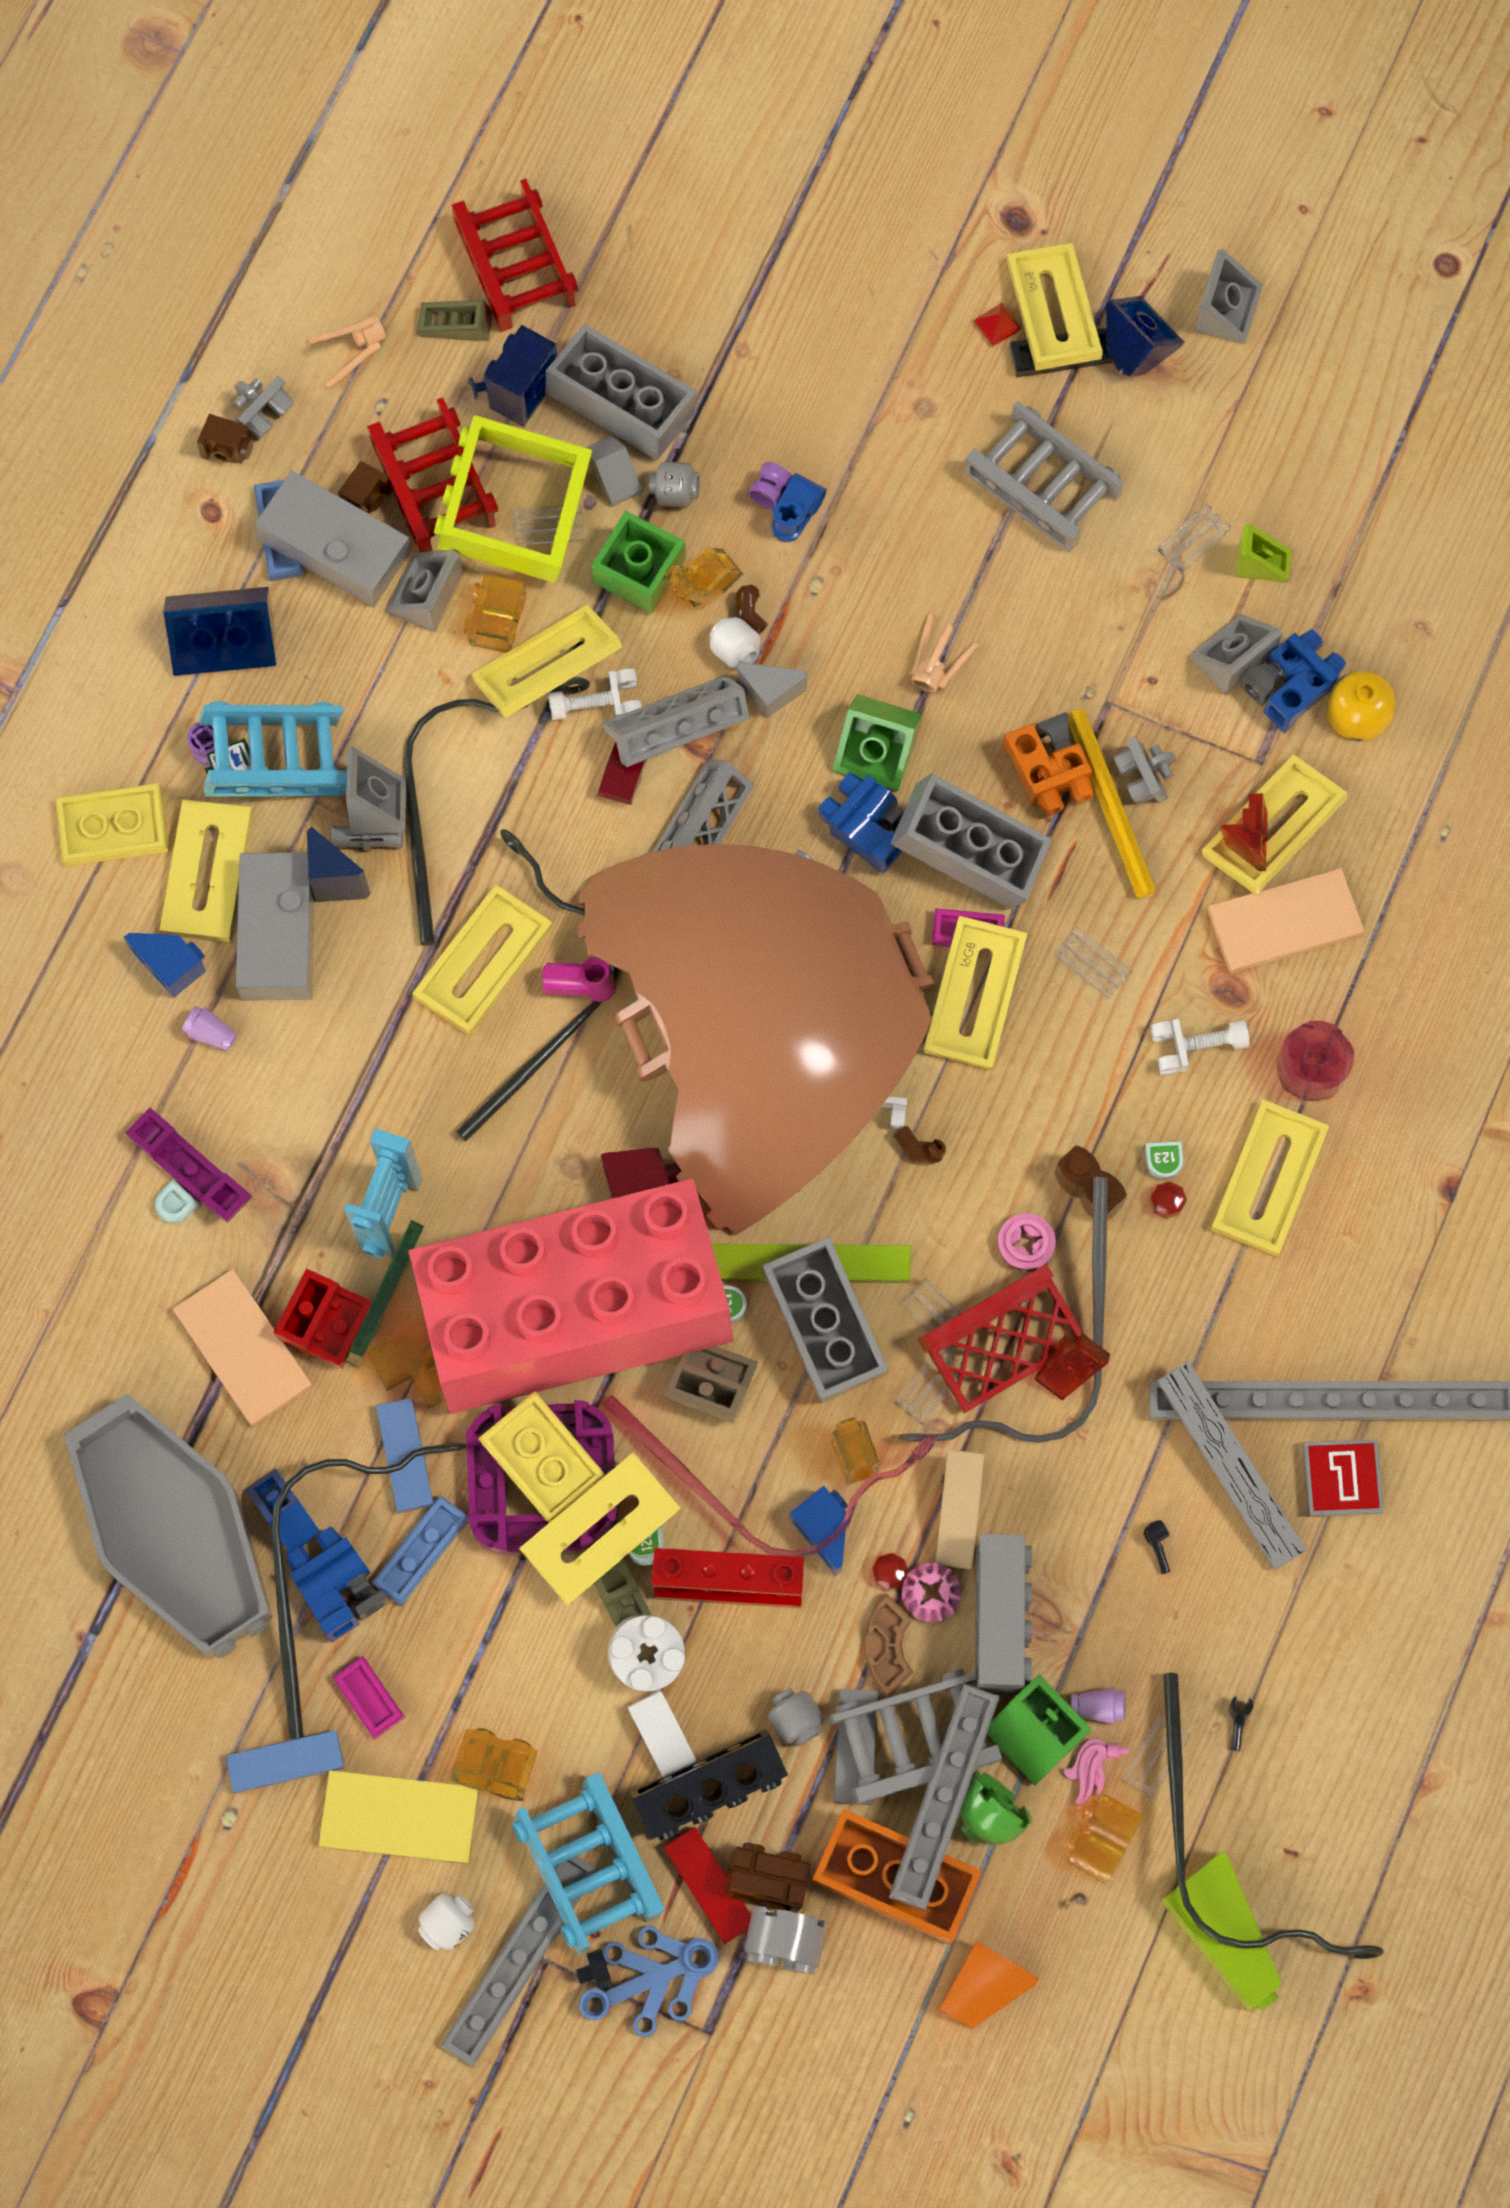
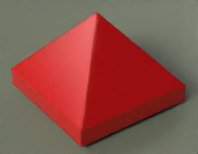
[974,303,1021,347]

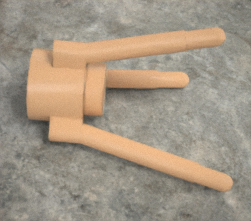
[308,314,386,389]
[910,613,978,694]

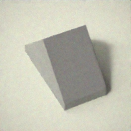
[585,435,642,507]
[738,662,807,718]

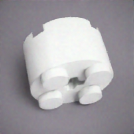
[607,1614,685,1691]

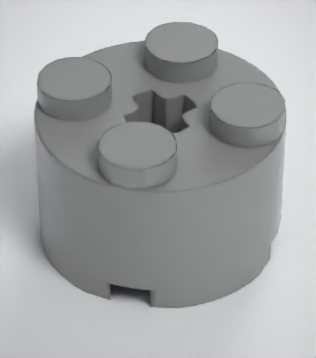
[744,1906,828,1974]

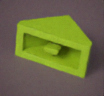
[1235,524,1292,582]

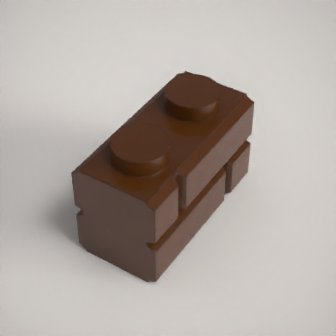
[723,1843,811,1913]

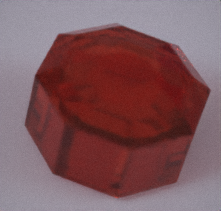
[1150,1181,1187,1219]
[872,1553,909,1591]

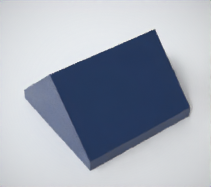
[307,826,370,902]

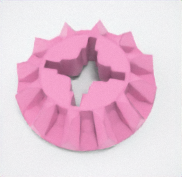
[998,1213,1056,1271]
[902,1563,961,1623]

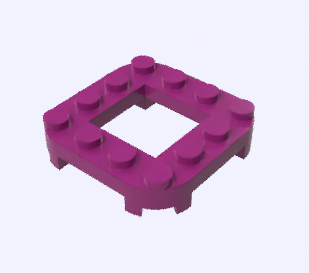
[466,1400,617,1555]

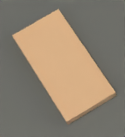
[1207,868,1365,974]
[172,1269,313,1428]

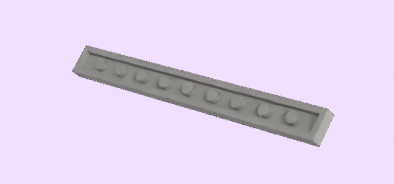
[1148,1381,1510,1420]

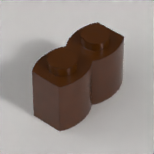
[1054,1145,1127,1221]

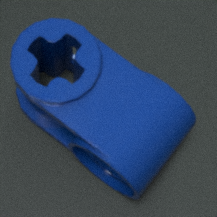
[772,473,827,542]

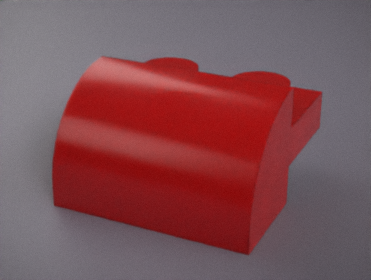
[273,1268,375,1369]

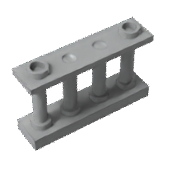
[964,401,1123,553]
[828,1669,1002,1806]

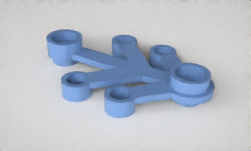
[579,1926,719,2037]

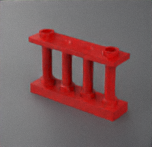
[451,178,579,332]
[367,397,499,552]
[652,1548,804,1609]

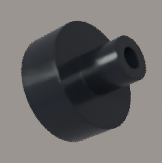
[576,1948,613,1990]

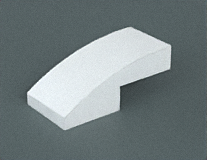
[627,1690,697,1777]

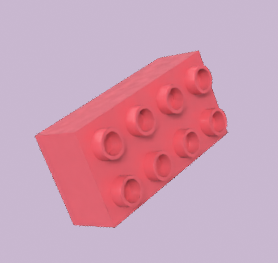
[408,1178,734,1414]

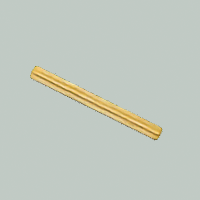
[1068,709,1156,899]

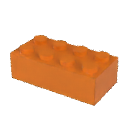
[812,1809,983,1945]

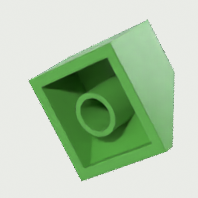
[832,694,923,791]

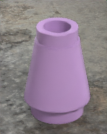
[182,1006,238,1051]
[1071,1687,1126,1725]

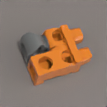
[1002,712,1094,817]

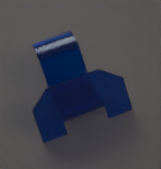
[468,374,498,400]

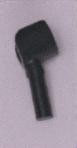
[1143,1520,1171,1574]
[1228,1696,1253,1751]

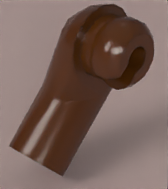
[735,585,768,635]
[893,1126,946,1164]

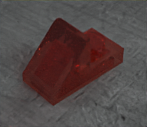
[1220,793,1268,872]
[1034,1333,1111,1401]

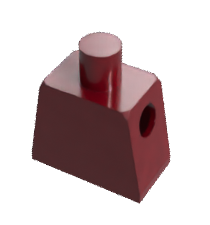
[601,1148,682,1199]

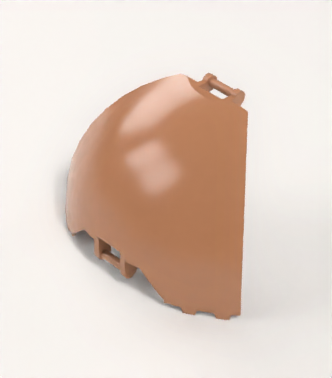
[578,844,935,1235]

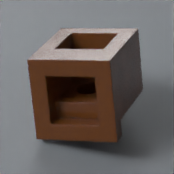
[197,413,253,464]
[338,461,392,514]

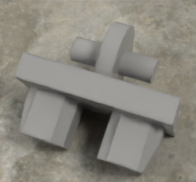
[233,376,294,440]
[1113,736,1176,804]

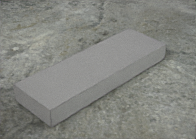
[834,1689,878,1805]

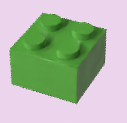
[591,511,686,613]

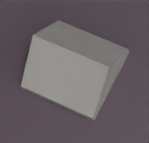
[1195,249,1263,343]
[386,550,463,632]
[1190,614,1282,695]
[346,746,406,835]

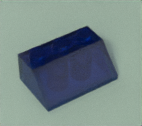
[163,586,277,676]

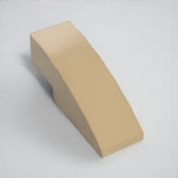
[935,1450,984,1571]

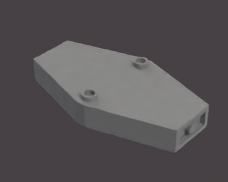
[64,1394,273,1659]

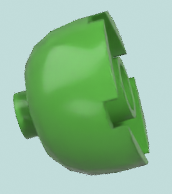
[959,1770,1032,1845]

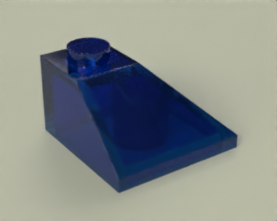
[1106,296,1185,377]

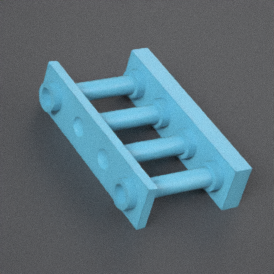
[199,701,347,796]
[344,1128,422,1259]
[512,1772,665,1955]

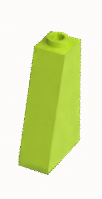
[1161,1851,1282,2011]

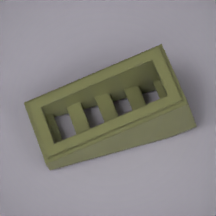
[418,300,492,341]

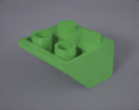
[986,1674,1092,1786]

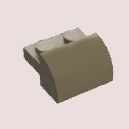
[665,1346,758,1424]

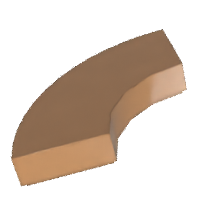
[864,1593,913,1699]

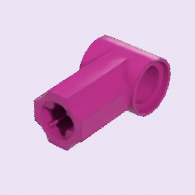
[542,957,617,1002]

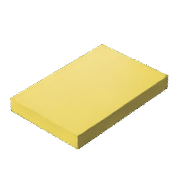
[55,783,169,867]
[478,1391,606,1524]

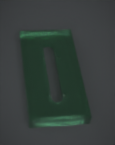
[346,1220,424,1369]

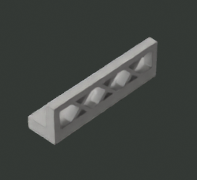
[603,675,750,767]
[653,760,754,852]

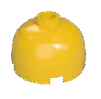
[1326,670,1396,742]

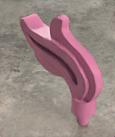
[1064,1739,1130,1806]

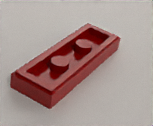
[663,1827,751,1945]

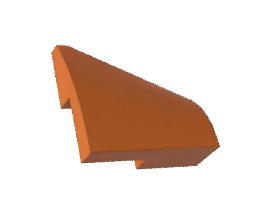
[938,1941,1039,2030]

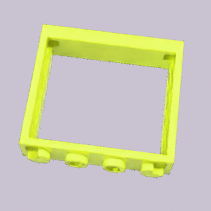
[434,415,592,583]

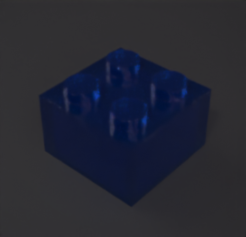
[484,324,558,427]

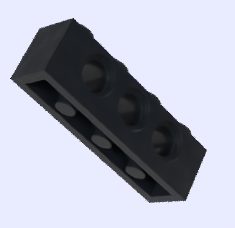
[629,1729,788,1841]

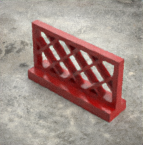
[917,1264,1088,1413]

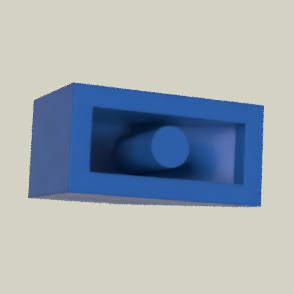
[124,933,206,998]
[246,1469,320,1553]
[789,1486,848,1576]

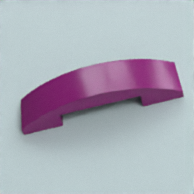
[125,1107,252,1223]

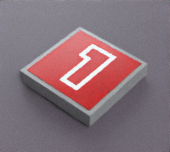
[1302,1439,1384,1517]

